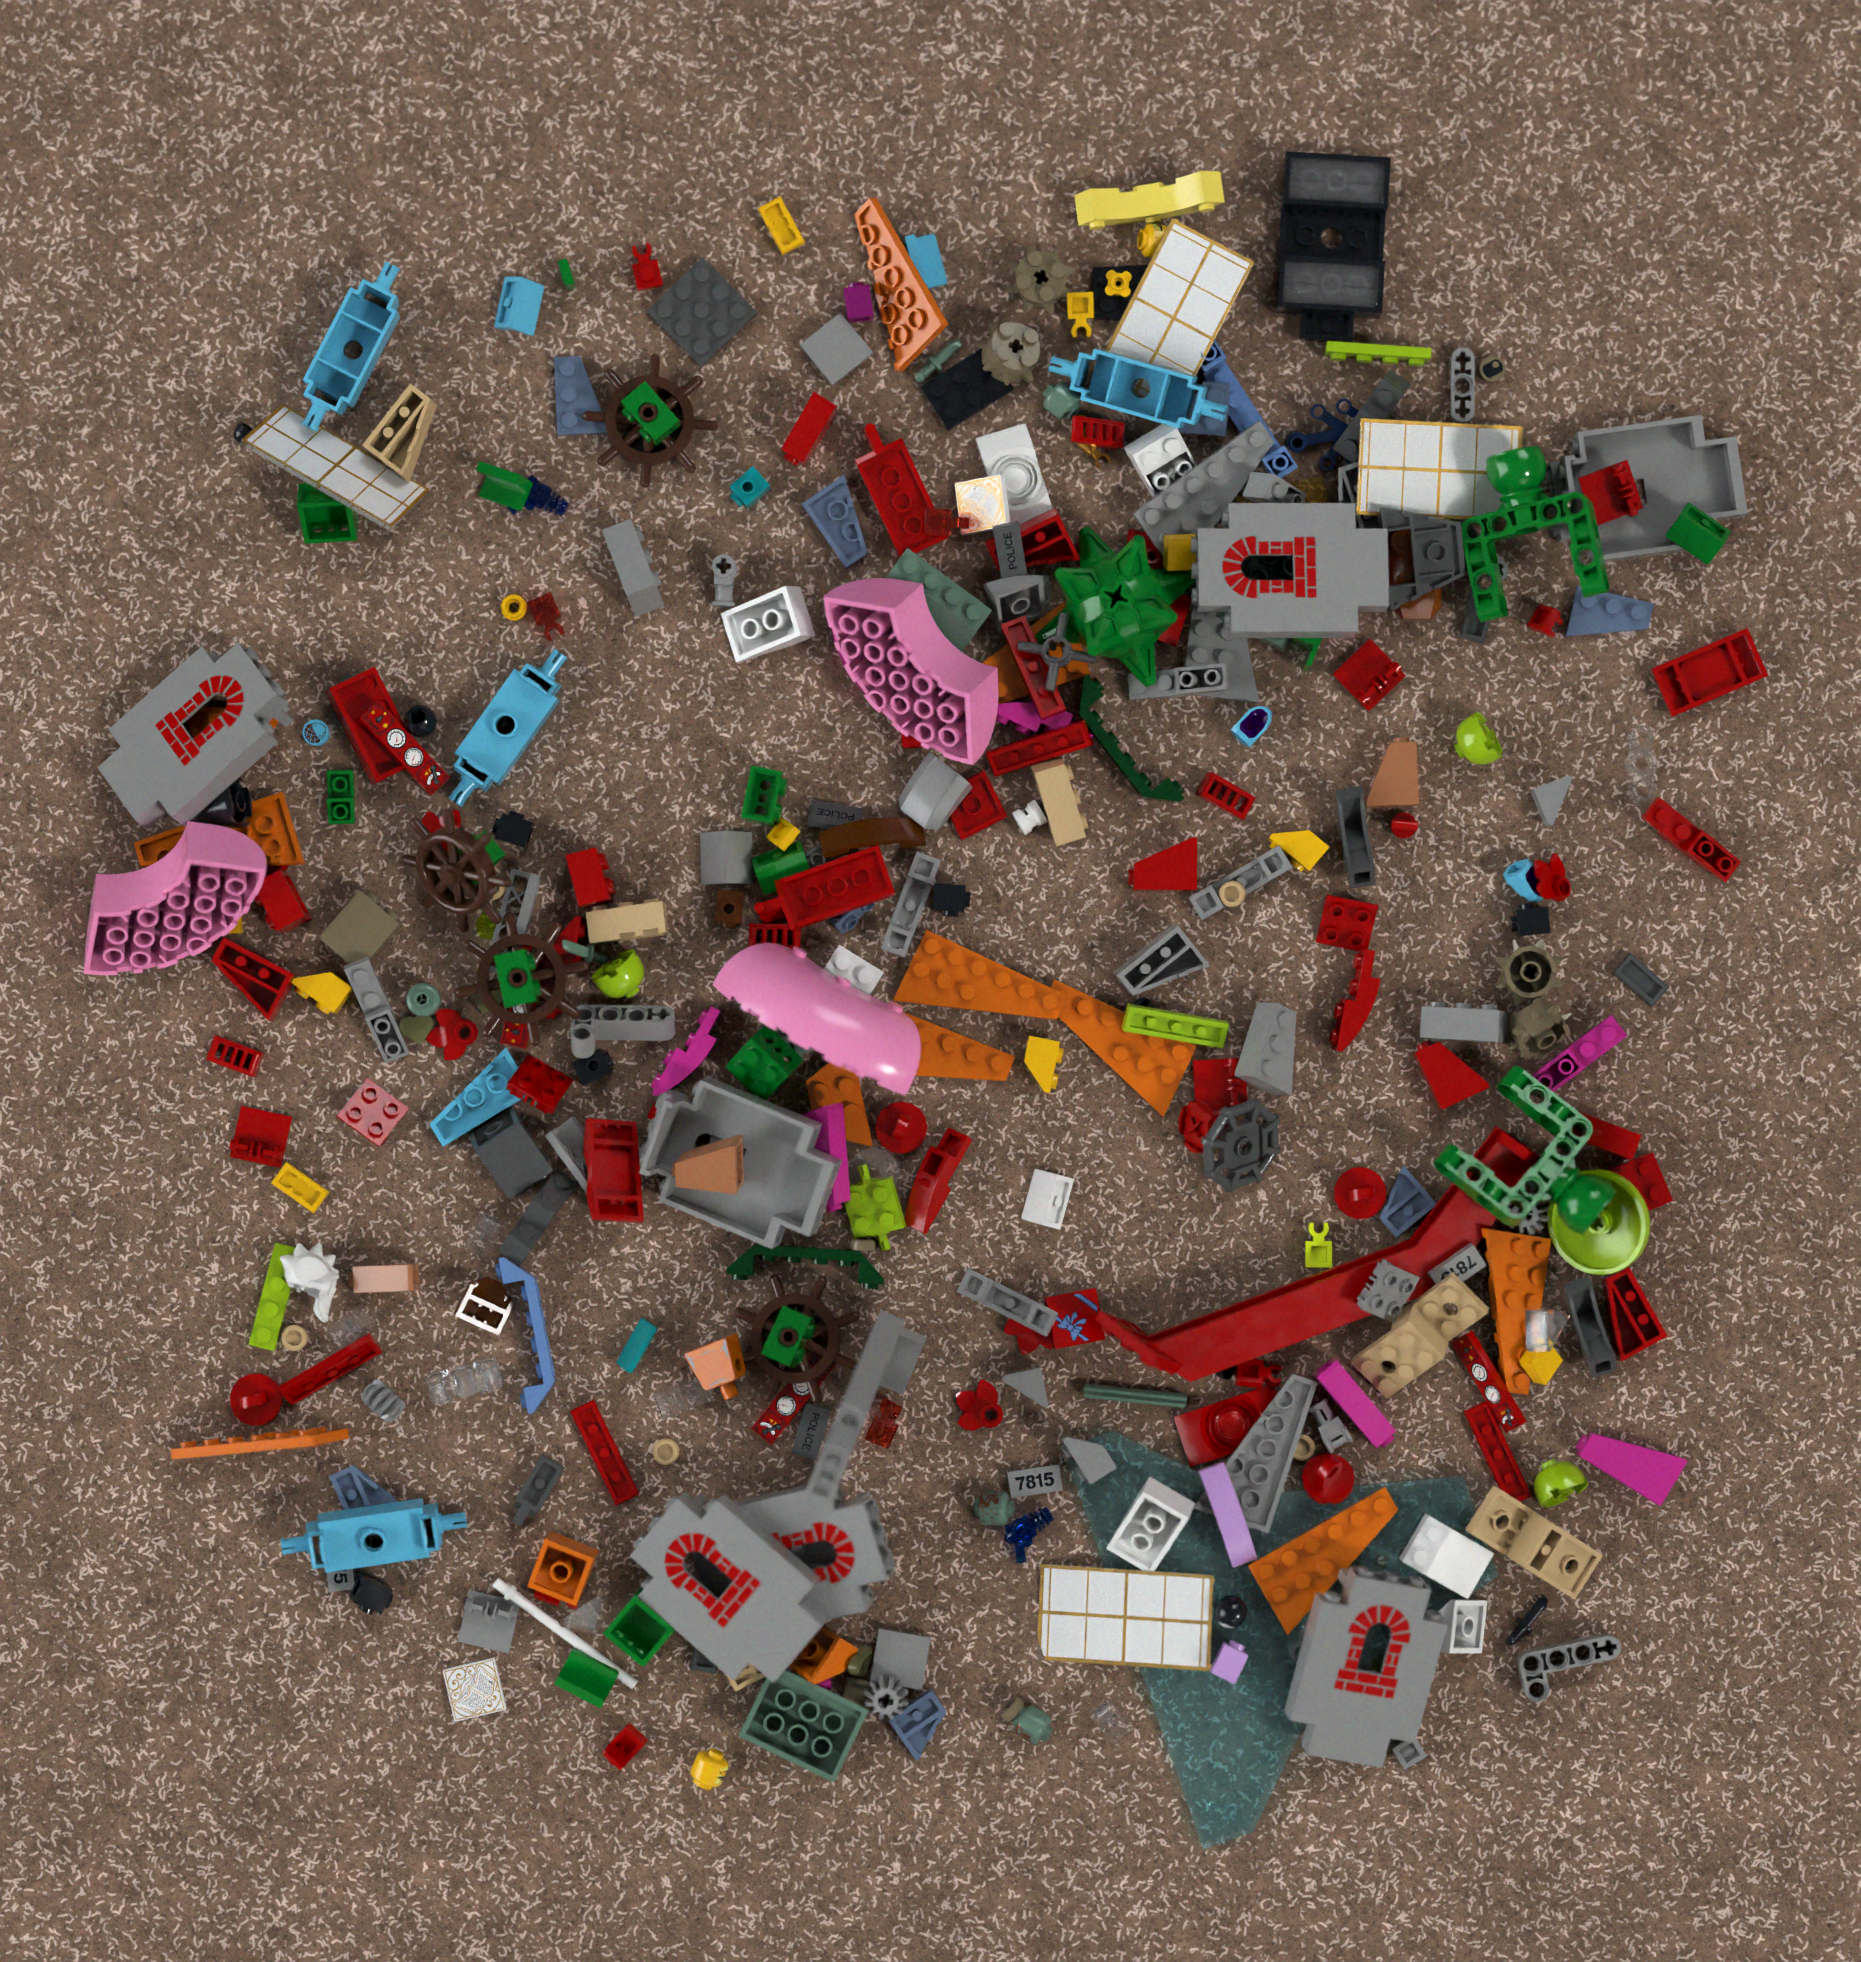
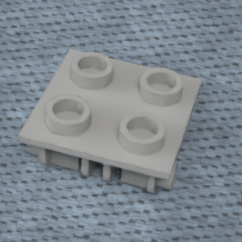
[1357,1259,1420,1323]
[457,1590,520,1654]

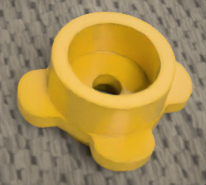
[1105,270,1132,297]

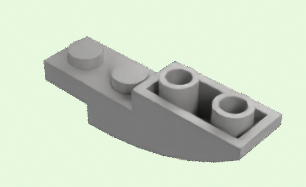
[1128,663,1228,701]
[344,956,410,1064]

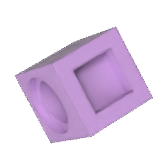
[1210,1640,1249,1684]

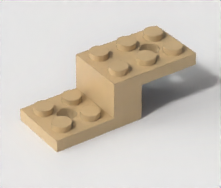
[1351,1272,1489,1398]
[1465,1485,1603,1600]

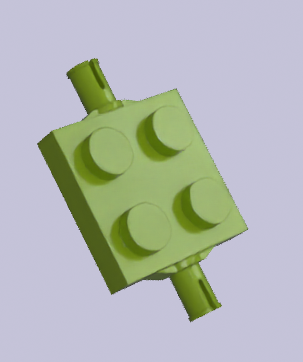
[844,1163,906,1251]

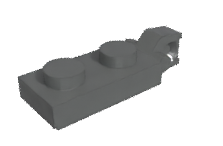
[512,1454,565,1527]

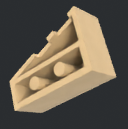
[362,384,437,483]
[1030,756,1088,846]
[586,898,669,945]

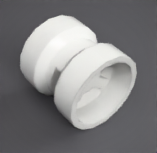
[1012,800,1047,835]

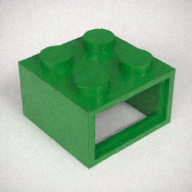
[297,483,358,544]
[741,765,788,827]
[725,1025,804,1100]
[603,1587,675,1668]

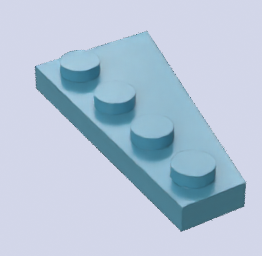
[429,1047,526,1147]

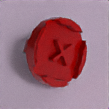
[1178,1100,1228,1154]
[875,1101,927,1154]
[1334,1167,1386,1219]
[230,1373,283,1426]
[1302,1453,1355,1504]

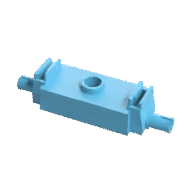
[302,261,400,432]
[1048,349,1228,428]
[448,649,567,807]
[281,1498,467,1573]

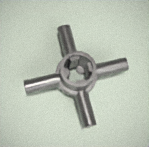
[1017,613,1097,692]

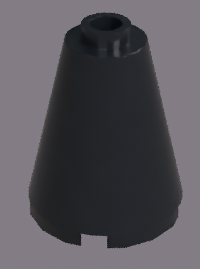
[185,777,252,828]

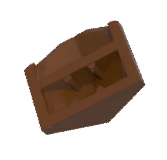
[453,1277,514,1336]

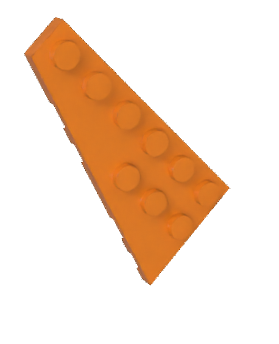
[1050,979,1197,1117]

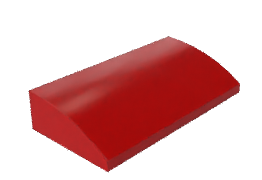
[325,667,408,785]

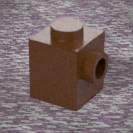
[715,889,745,929]

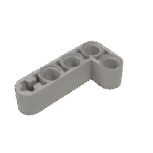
[570,1004,676,1058]
[1517,1633,1621,1702]

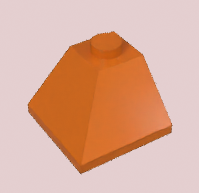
[789,1626,858,1685]

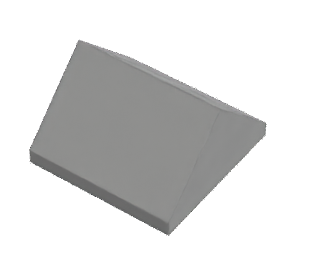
[700,831,753,886]

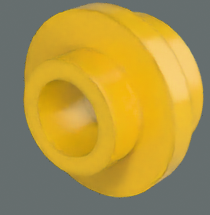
[501,594,527,621]

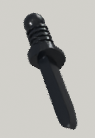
[1506,1595,1548,1646]

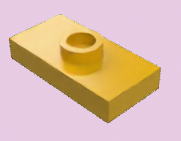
[758,196,805,256]
[271,1162,330,1213]

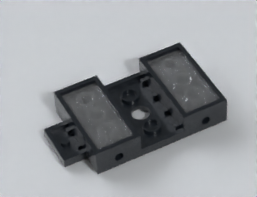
[1275,151,1391,343]

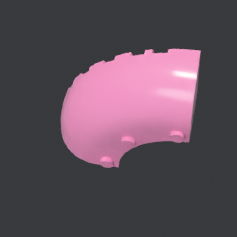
[824,578,998,765]
[83,821,267,975]
[713,943,921,1095]

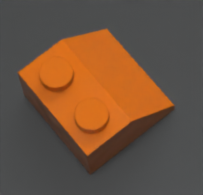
[527,1531,600,1606]

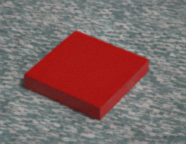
[949,771,1008,841]

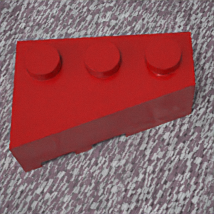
[985,508,1080,571]
[211,937,298,1022]
[1601,1266,1667,1362]

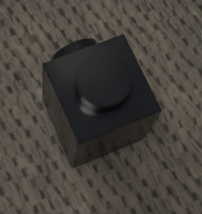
[492,811,534,849]
[933,883,971,917]
[1509,903,1551,937]
[571,1049,615,1086]
[349,1573,393,1615]

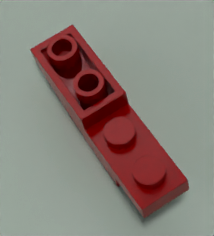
[1641,797,1741,882]
[539,916,587,1020]
[1329,949,1381,1052]
[905,1128,972,1235]

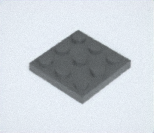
[647,257,757,368]

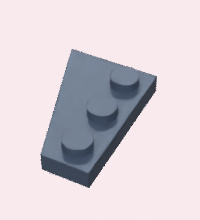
[554,356,608,436]
[802,475,868,569]
[1565,586,1654,637]

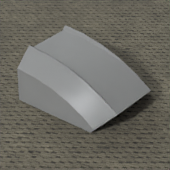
[983,575,1051,633]
[898,752,973,830]

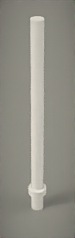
[492,1578,638,1689]

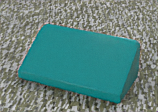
[616,1318,658,1373]

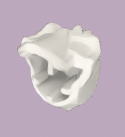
[280,1243,339,1323]

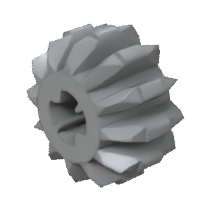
[1508,1191,1549,1235]
[361,1379,406,1423]
[864,1675,908,1720]

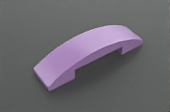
[1198,1462,1257,1568]

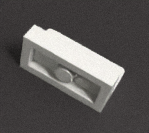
[1021,1169,1074,1230]

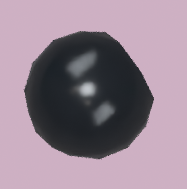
[404,705,437,738]
[1214,1595,1248,1628]

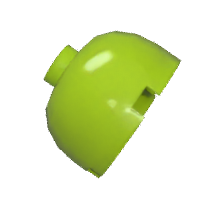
[1454,711,1503,765]
[591,949,645,998]
[1534,1459,1589,1508]

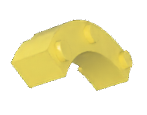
[1074,171,1225,230]

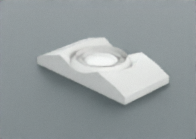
[976,423,1052,525]

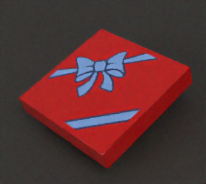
[1044,1288,1105,1349]

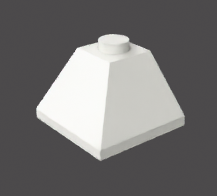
[1438,1600,1487,1653]

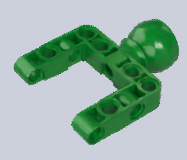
[1461,446,1609,622]
[1433,1066,1617,1235]

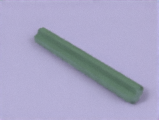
[1083,1383,1187,1408]

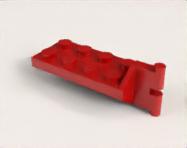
[854,423,948,558]
[754,845,896,932]

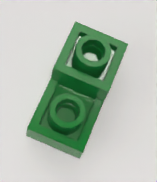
[327,769,355,825]

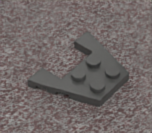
[1379,507,1466,610]

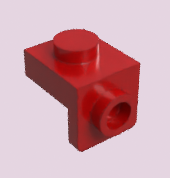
[602,1722,648,1770]

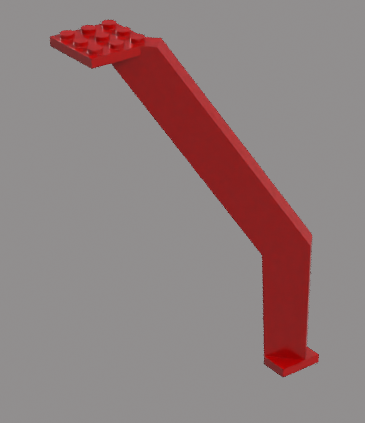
[1095,1126,1540,1382]

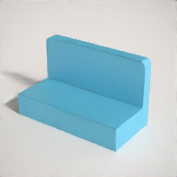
[904,234,947,289]
[494,277,544,336]

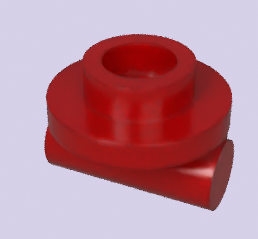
[1390,812,1418,839]

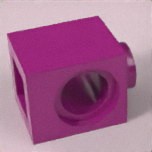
[843,282,874,323]

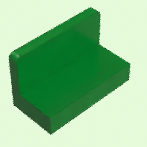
[475,461,533,511]
[1665,502,1731,564]
[1290,638,1322,672]
[751,840,810,895]
[554,1648,619,1709]

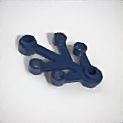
[1285,398,1359,471]

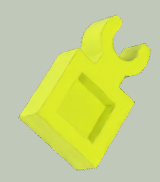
[1305,1222,1332,1267]

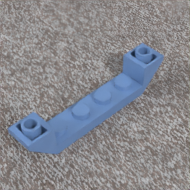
[1199,340,1298,478]
[495,1257,556,1414]

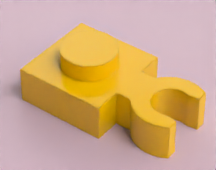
[1067,292,1094,337]

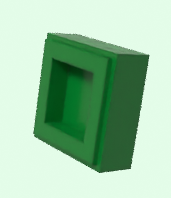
[557,258,576,290]

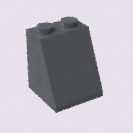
[468,1105,553,1199]

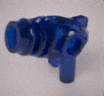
[507,475,569,517]
[1004,1507,1054,1563]

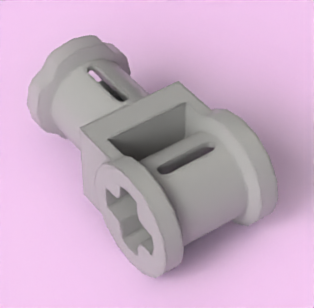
[712,554,738,607]
[1308,1397,1353,1454]

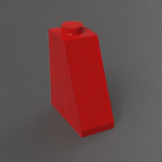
[781,392,837,467]
[1128,837,1197,891]
[1412,1040,1490,1110]
[1572,1111,1642,1160]

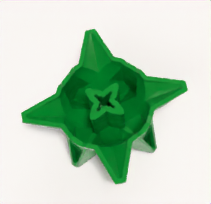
[1035,526,1196,688]

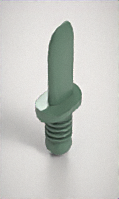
[915,340,963,382]
[562,940,608,964]

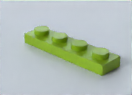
[1324,341,1432,367]
[1122,1003,1229,1049]
[249,1242,296,1351]

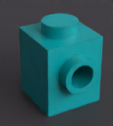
[729,466,771,509]

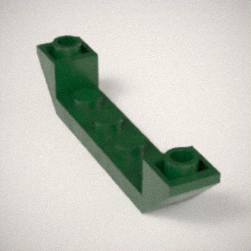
[1078,675,1184,804]
[726,1244,885,1289]

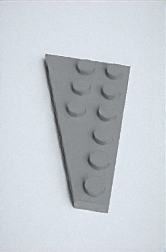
[1132,420,1274,557]
[1185,582,1260,704]
[1193,1374,1318,1533]

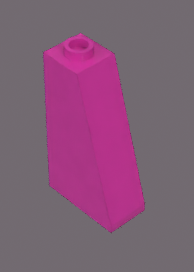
[803,1103,851,1213]
[1312,1358,1396,1448]
[1575,1432,1688,1506]

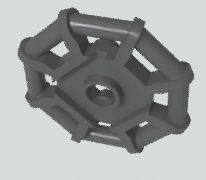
[1201,1098,1281,1193]

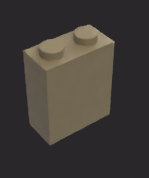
[318,890,402,964]

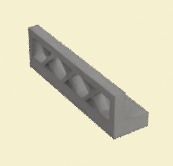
[490,868,542,973]
[545,1116,588,1192]

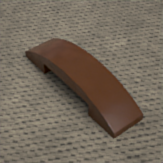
[818,817,926,858]

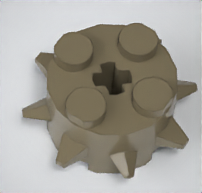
[1006,246,1075,315]
[977,320,1045,385]
[1495,938,1563,1006]
[1508,998,1572,1060]

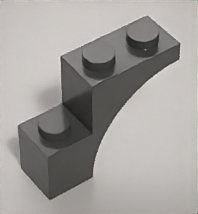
[1333,369,1411,463]
[1336,786,1376,889]
[499,1169,578,1266]
[1564,1276,1617,1378]

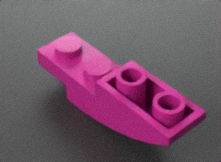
[996,702,1093,739]
[650,1006,721,1097]
[1531,1014,1628,1092]

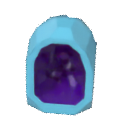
[1230,706,1272,748]
[1503,859,1543,903]

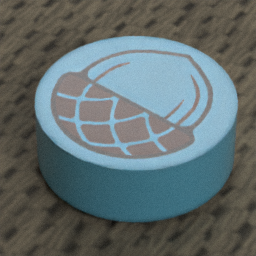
[302,719,330,746]

